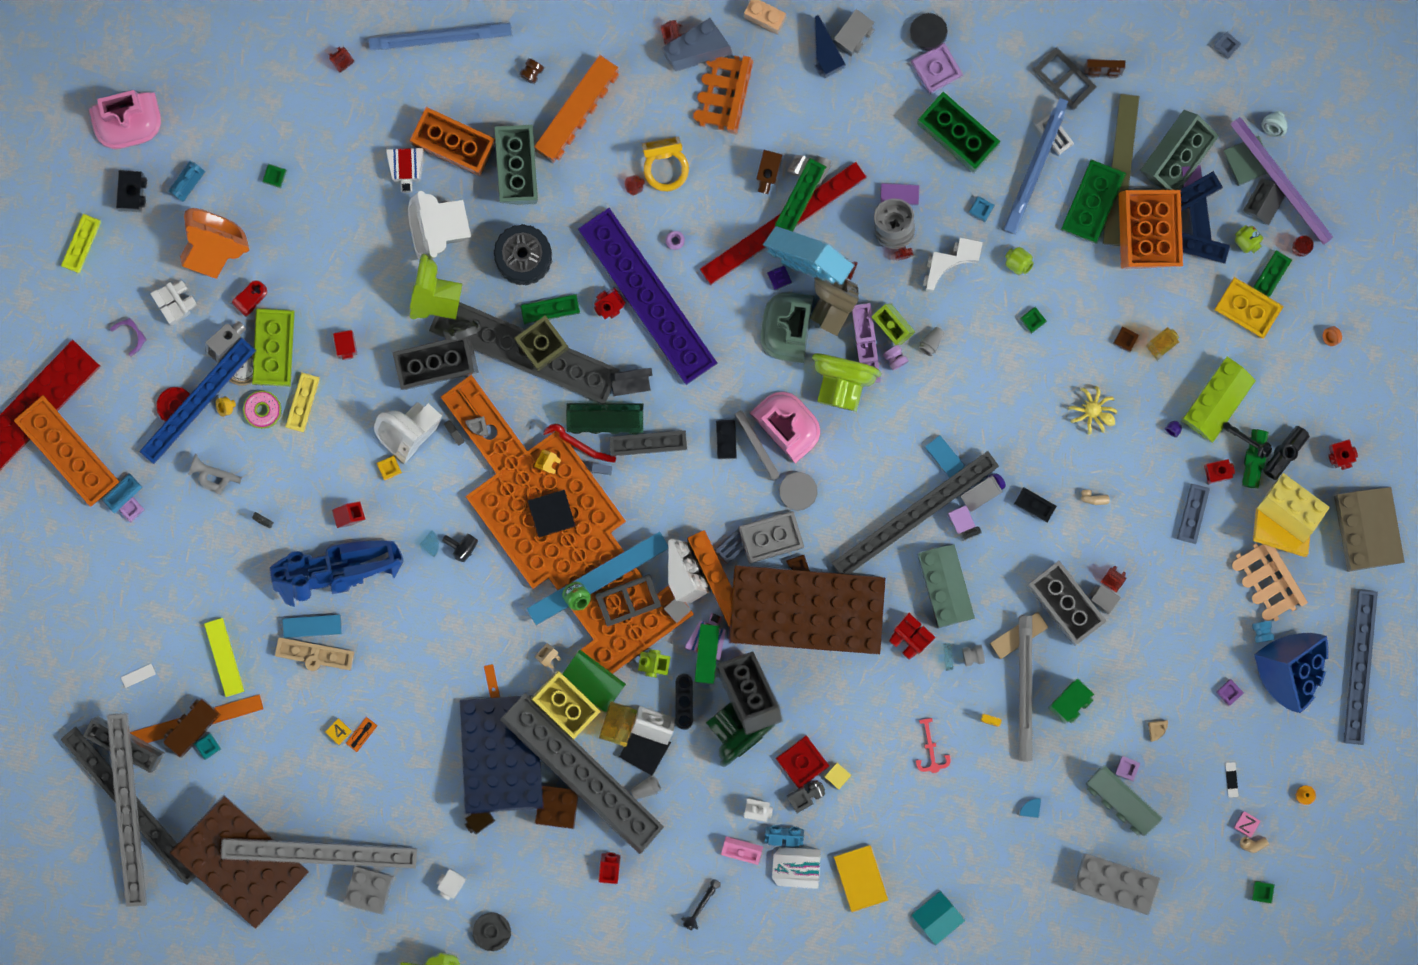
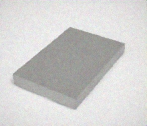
[738,511,804,564]

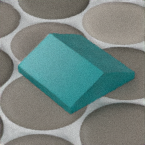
[911,891,965,945]

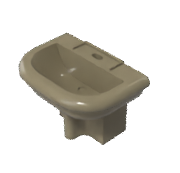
[810,276,859,336]

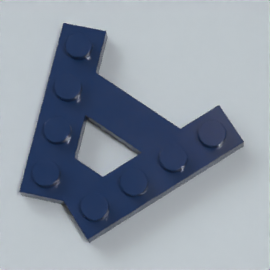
[1181,171,1230,264]

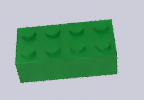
[917,92,1001,173]

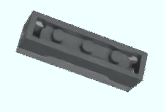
[83,716,165,773]

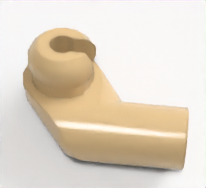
[1081,490,1110,505]
[1240,837,1269,853]

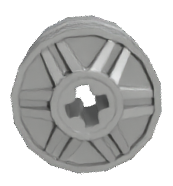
[874,198,915,249]

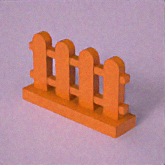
[693,56,754,134]

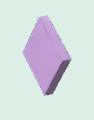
[911,42,963,94]

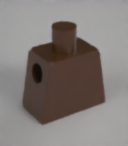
[756,150,783,194]

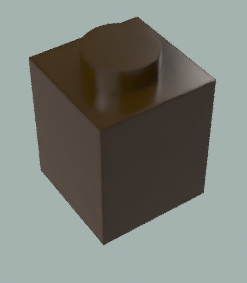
[465,812,496,834]

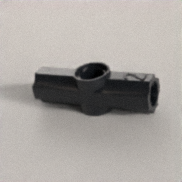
[1262,426,1310,480]

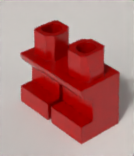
[889,613,936,660]

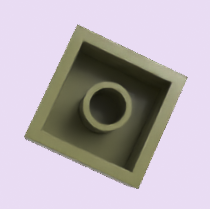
[514,316,569,371]

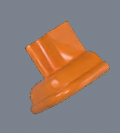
[180,208,249,279]

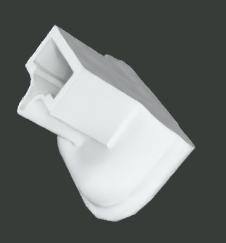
[408,191,471,260]
[374,402,442,464]

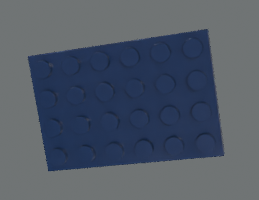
[460,695,543,814]

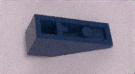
[815,15,845,78]

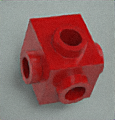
[594,287,625,319]
[1328,439,1358,470]

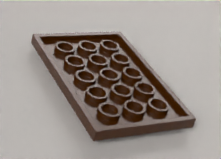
[170,795,309,929]

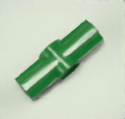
[1242,429,1269,489]

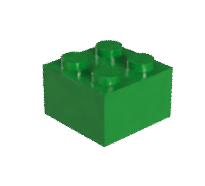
[1048,678,1094,724]

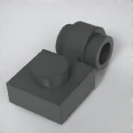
[787,780,825,813]

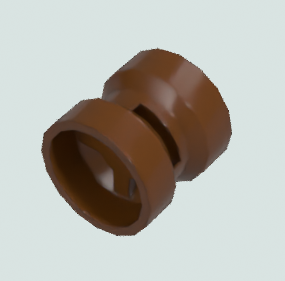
[519,58,544,84]

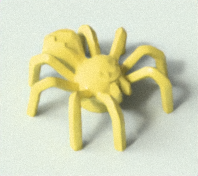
[1068,386,1118,435]

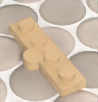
[275,637,355,671]

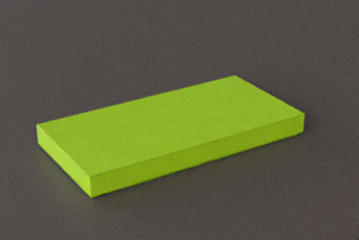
[252,309,295,387]

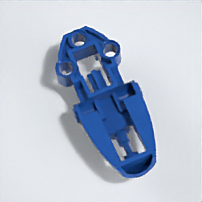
[270,541,404,607]

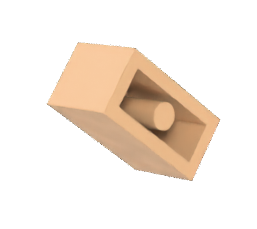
[744,0,786,35]

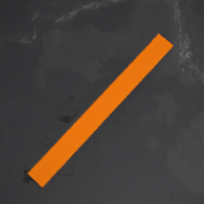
[130,694,264,743]

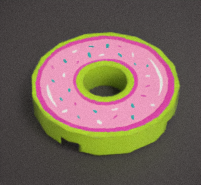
[243,391,282,429]

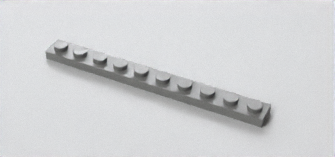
[107,713,147,907]
[221,838,417,868]

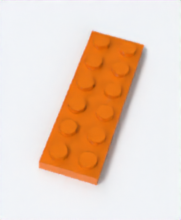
[14,395,120,507]

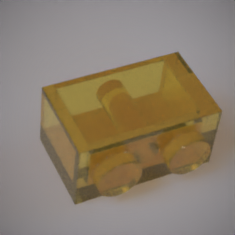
[1146,327,1179,361]
[599,701,638,747]

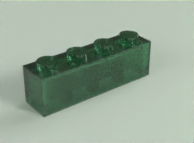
[566,403,644,434]

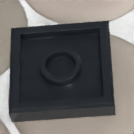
[528,490,576,538]
[619,733,671,776]

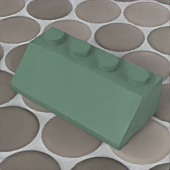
[1140,110,1219,190]
[494,125,538,205]
[917,544,975,628]
[1086,766,1163,836]

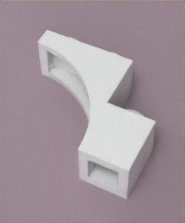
[923,238,983,293]

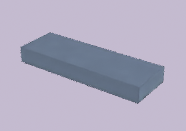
[1177,483,1210,544]

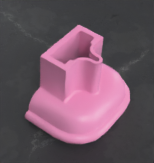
[89,90,161,149]
[749,391,821,464]

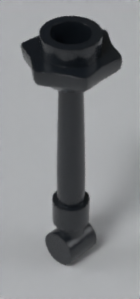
[1223,422,1272,459]
[681,879,721,931]

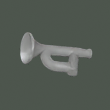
[188,453,242,495]

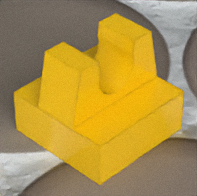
[534,449,561,474]

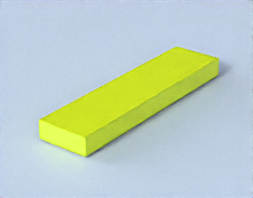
[204,618,245,697]

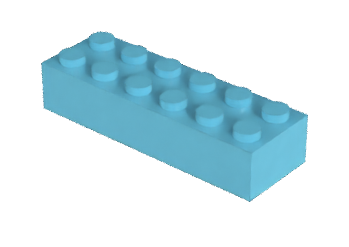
[763,226,854,284]

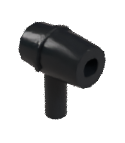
[442,534,478,562]

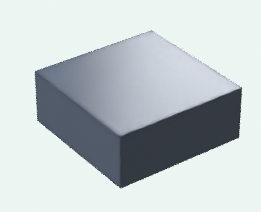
[1214,32,1241,59]
[592,463,612,475]

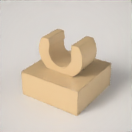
[535,643,561,669]

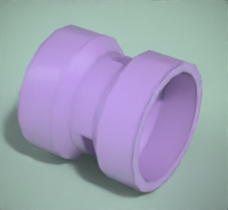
[883,345,908,371]

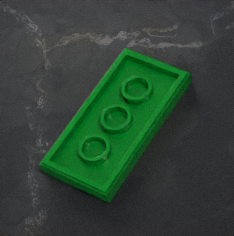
[1061,159,1127,244]

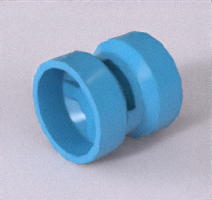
[1252,621,1275,643]

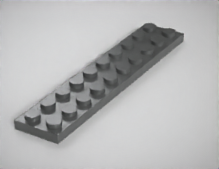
[429,302,620,405]
[500,693,664,854]

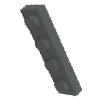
[609,430,687,457]

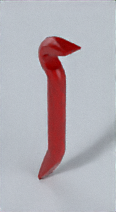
[543,424,616,463]

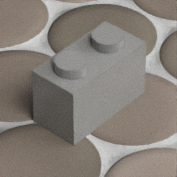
[833,9,875,56]

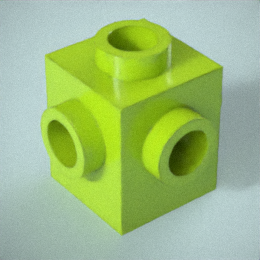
[638,649,671,678]

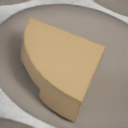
[1148,720,1168,742]

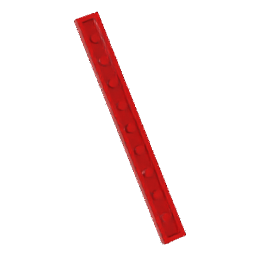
[700,162,867,286]

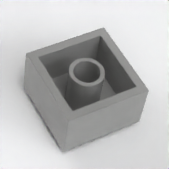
[344,866,394,914]

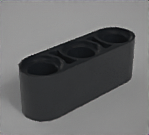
[675,674,693,730]

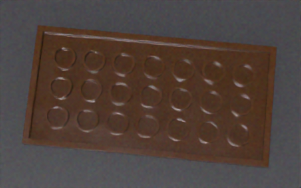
[729,566,886,654]

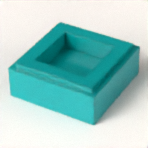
[195,733,221,760]

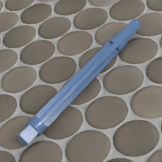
[369,23,512,50]
[1003,98,1068,234]

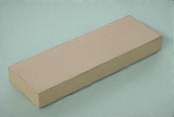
[990,612,1049,660]

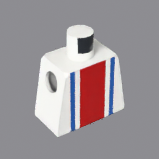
[387,148,424,193]

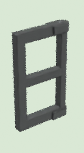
[1033,47,1097,110]
[595,574,661,627]

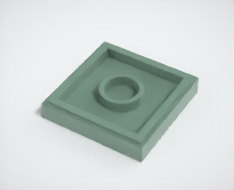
[1223,135,1268,186]

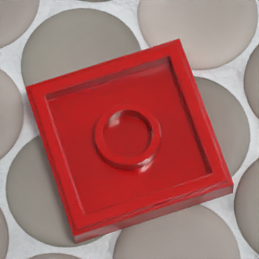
[776,735,829,789]

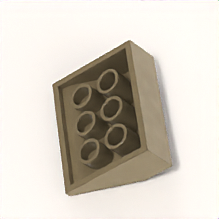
[1334,487,1405,572]

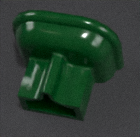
[706,702,775,767]

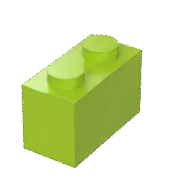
[871,303,915,345]

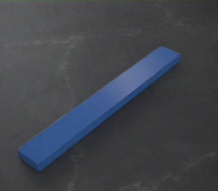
[139,337,256,464]

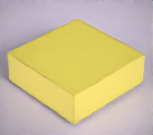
[825,763,852,790]

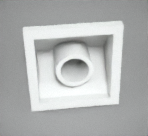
[631,705,676,745]

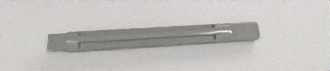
[1019,616,1032,761]

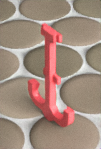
[916,718,951,773]

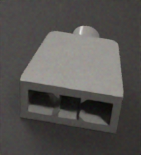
[205,321,246,363]

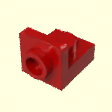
[599,852,621,884]

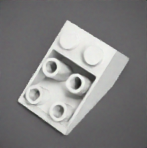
[668,539,710,603]

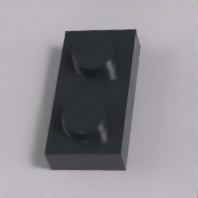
[716,420,737,459]
[1014,487,1057,523]

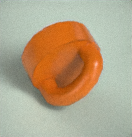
[1322,326,1342,346]

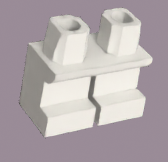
[150,280,197,326]

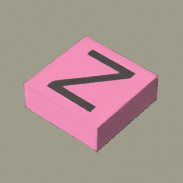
[1234,811,1261,838]

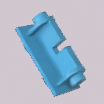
[168,161,206,202]
[765,825,804,847]

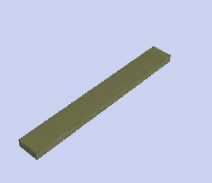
[1103,94,1139,246]

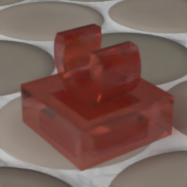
[661,20,683,44]
[329,47,355,73]
[1101,566,1127,593]

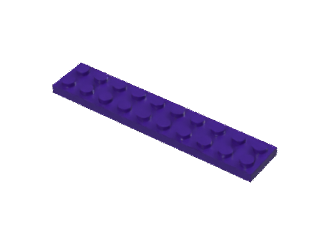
[578,208,718,385]

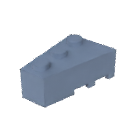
[662,18,733,71]

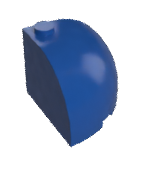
[1254,633,1328,713]

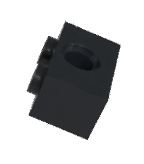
[116,170,147,212]

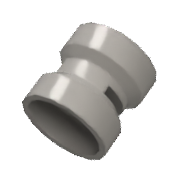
[962,645,985,667]

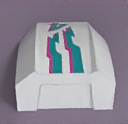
[772,847,821,889]

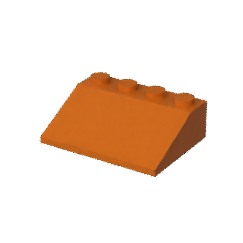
[1119,190,1183,269]

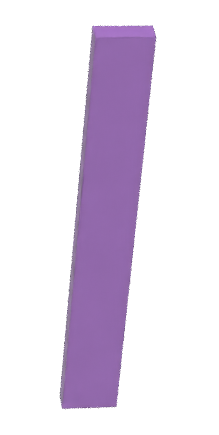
[1231,117,1333,245]

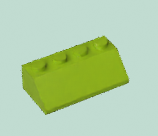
[1181,356,1256,443]

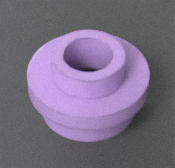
[666,231,685,250]

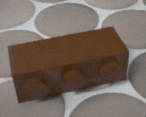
[163,699,221,758]

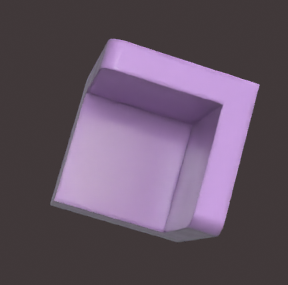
[948,506,975,534]

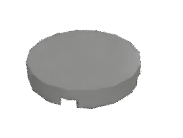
[779,472,817,511]

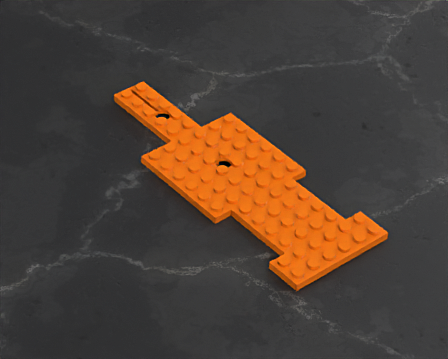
[441,375,694,674]

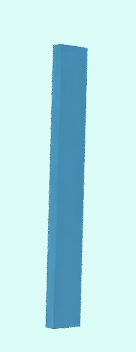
[527,532,668,626]

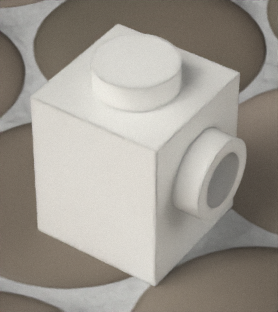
[437,869,467,900]

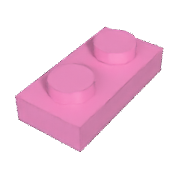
[721,836,763,865]

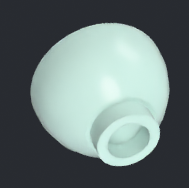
[1261,111,1287,137]

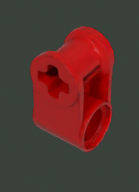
[232,280,267,317]

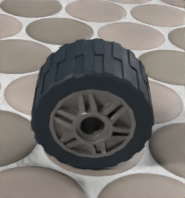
[494,224,552,285]

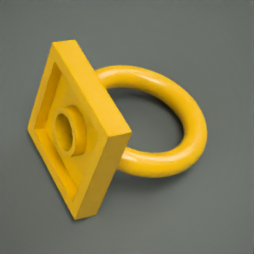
[642,136,689,192]

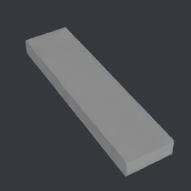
[735,410,780,481]

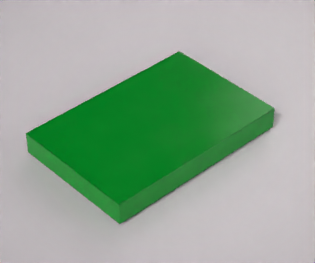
[563,650,626,713]

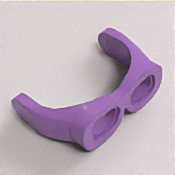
[110,318,147,357]

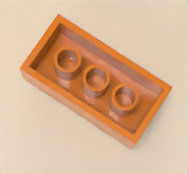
[410,107,496,177]

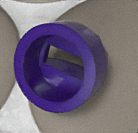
[1165,421,1182,438]

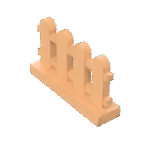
[1232,543,1308,622]

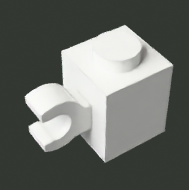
[744,799,773,822]

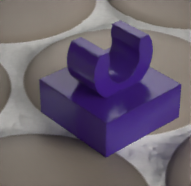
[767,265,792,291]

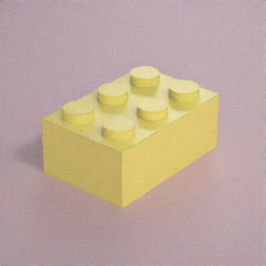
[1257,473,1330,543]
[531,670,601,739]

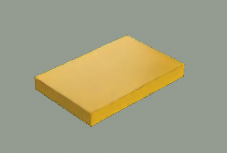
[1214,276,1284,339]
[1253,508,1310,557]
[834,845,889,912]

